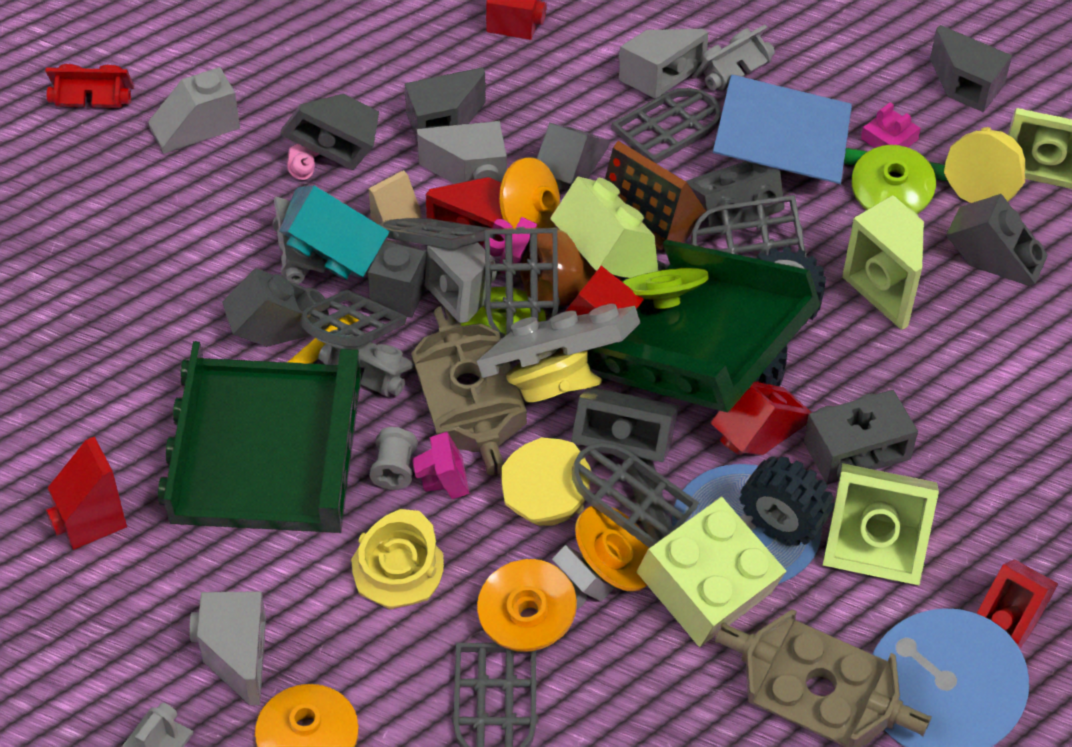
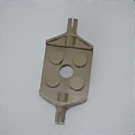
[411,306,527,475]
[715,609,932,747]

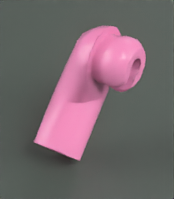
[287,143,319,180]

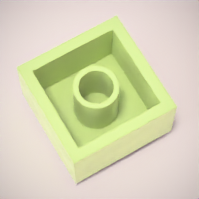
[636,497,787,647]

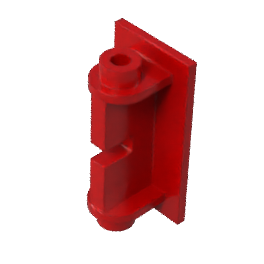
[45,64,135,108]

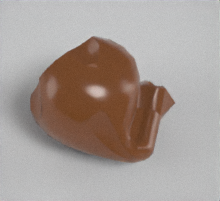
[520,228,596,309]

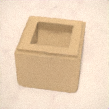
[369,170,421,224]

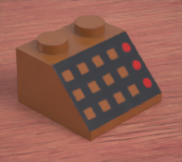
[605,141,706,251]

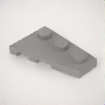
[477,304,640,378]

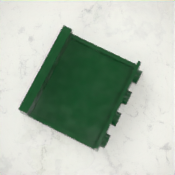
[587,239,821,413]
[158,341,362,533]

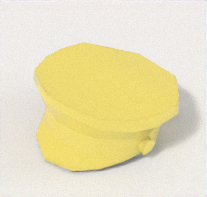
[944,127,1025,203]
[505,348,601,403]
[501,437,591,526]
[351,509,444,610]

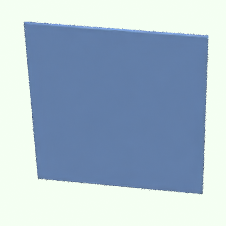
[713,74,852,184]

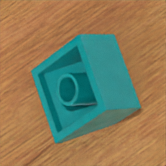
[279,185,390,280]

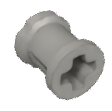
[369,427,418,490]

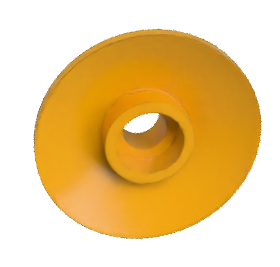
[500,158,560,228]
[575,506,649,591]
[477,559,577,652]
[255,684,359,747]

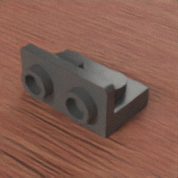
[686,161,785,234]

